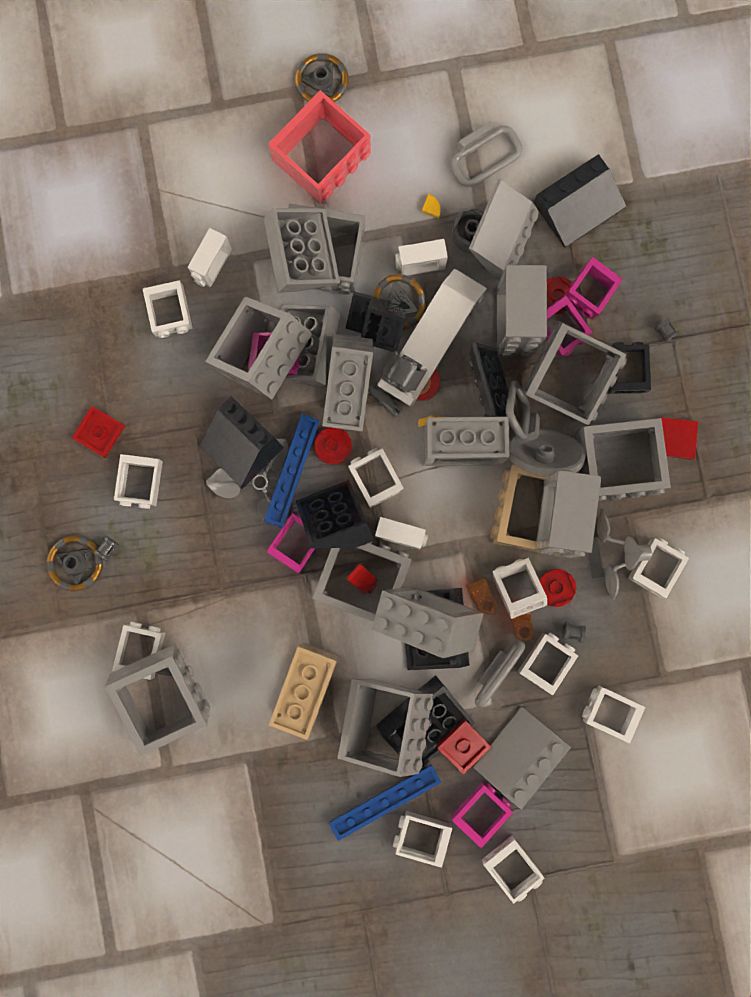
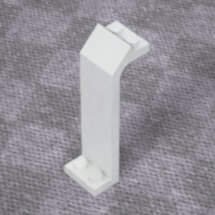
[377,269,487,406]

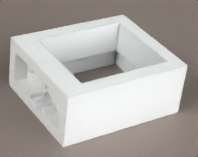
[187,228,232,288]
[395,239,448,276]
[143,280,193,338]
[348,448,404,508]
[114,454,163,509]
[375,517,428,550]
[628,537,689,598]
[492,558,547,619]
[112,622,165,680]
[517,632,578,695]
[582,685,645,743]
[393,811,452,868]
[482,835,545,904]

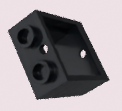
[608,342,651,394]

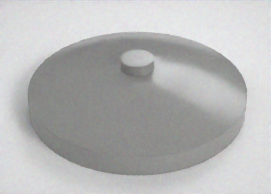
[509,428,586,477]

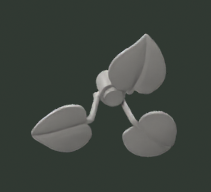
[206,439,289,526]
[597,509,652,600]

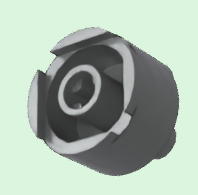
[452,209,484,254]
[382,351,427,393]

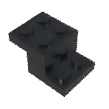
[345,291,407,352]

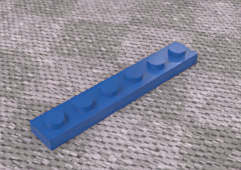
[263,414,320,528]
[329,764,442,841]

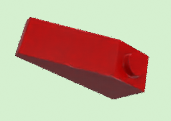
[346,564,378,595]

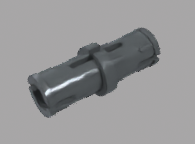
[368,382,403,418]

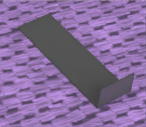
[588,536,604,578]

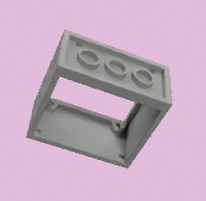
[288,203,365,295]
[497,265,547,358]
[205,297,312,400]
[523,321,627,425]
[322,334,373,431]
[424,417,509,466]
[576,418,671,502]
[535,470,601,558]
[312,542,412,622]
[372,587,484,658]
[105,644,210,756]
[338,679,433,777]

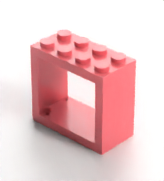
[268,90,371,204]

